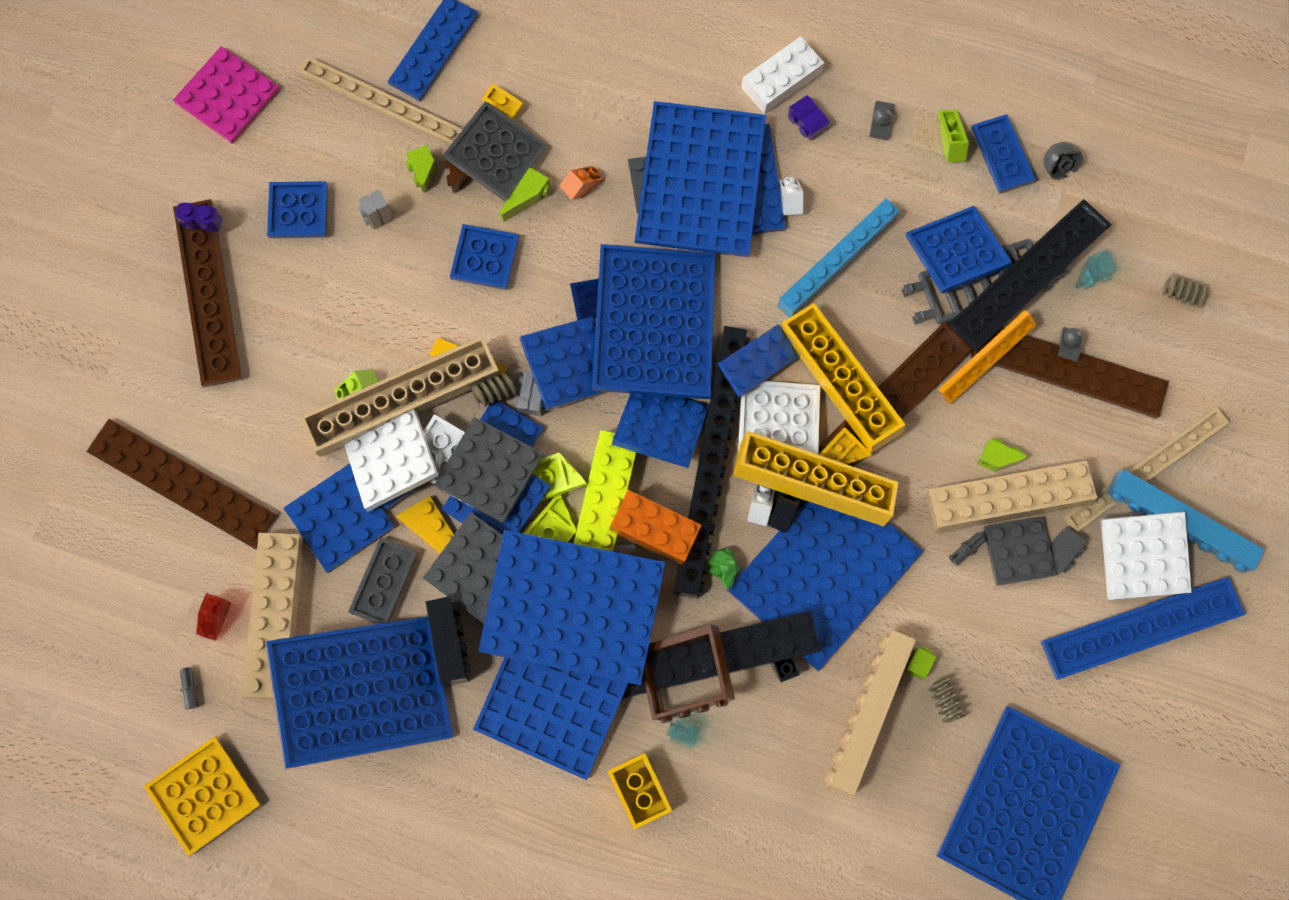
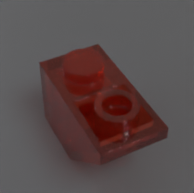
[196,593,231,641]

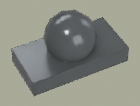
[869,101,894,140]
[1058,327,1084,362]

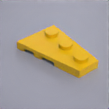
[395,496,454,554]

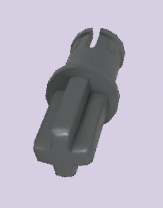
[949,533,985,566]
[180,667,199,710]

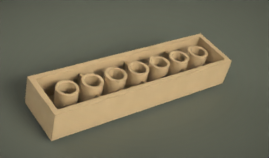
[926,460,1097,533]
[242,533,304,700]
[824,630,916,797]

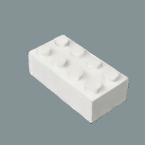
[741,36,824,114]

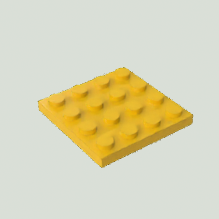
[143,736,261,856]

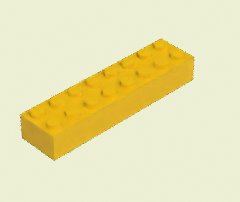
[781,303,905,454]
[733,431,898,527]

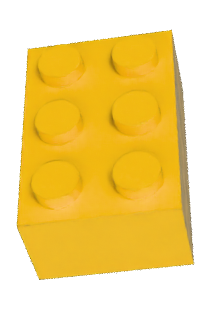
[607,753,672,830]

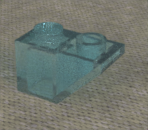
[1075,250,1117,289]
[666,719,700,749]

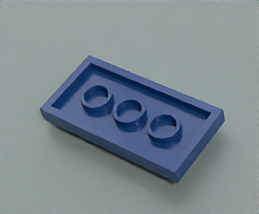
[971,114,1036,193]
[718,324,799,397]

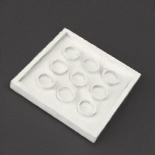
[738,381,820,455]
[344,410,439,511]
[1101,511,1192,600]

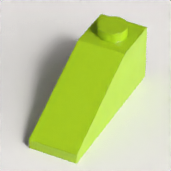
[938,110,969,163]
[499,167,550,222]

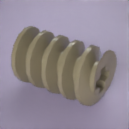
[1162,273,1208,308]
[471,373,516,408]
[929,677,967,723]

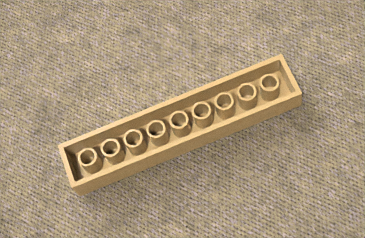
[300,336,500,457]

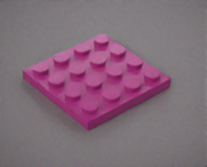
[173,46,280,144]

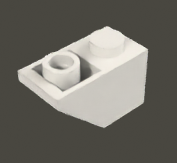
[779,177,803,215]
[747,484,775,526]

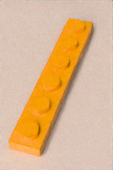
[938,310,1036,404]

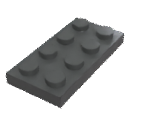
[348,537,418,624]

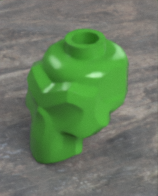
[709,548,739,590]

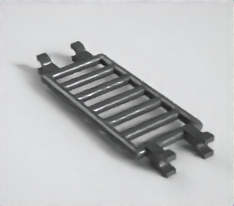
[901,239,1068,325]

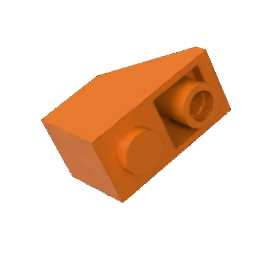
[560,166,604,200]

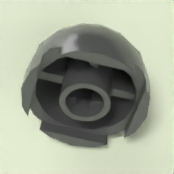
[1043,141,1083,180]

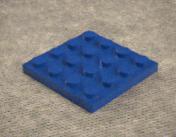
[906,206,1012,294]
[519,316,607,411]
[612,394,709,468]
[284,464,395,573]
[441,474,552,535]

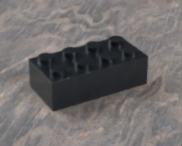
[425,596,472,687]

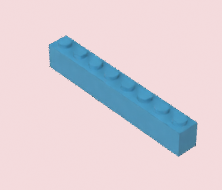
[777,198,900,318]
[1106,469,1265,573]

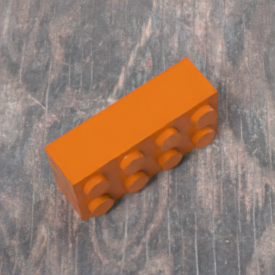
[609,490,701,565]

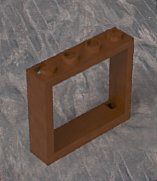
[643,624,735,723]

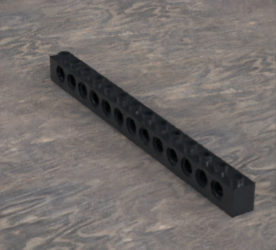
[674,326,750,599]

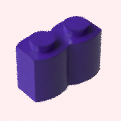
[788,95,830,140]
[175,202,222,232]

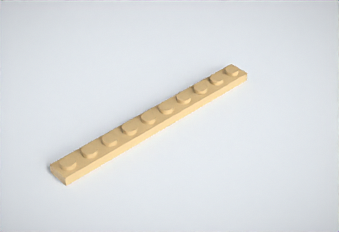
[299,57,463,145]
[1062,407,1230,533]

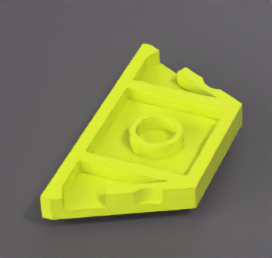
[534,453,587,501]
[523,495,576,543]

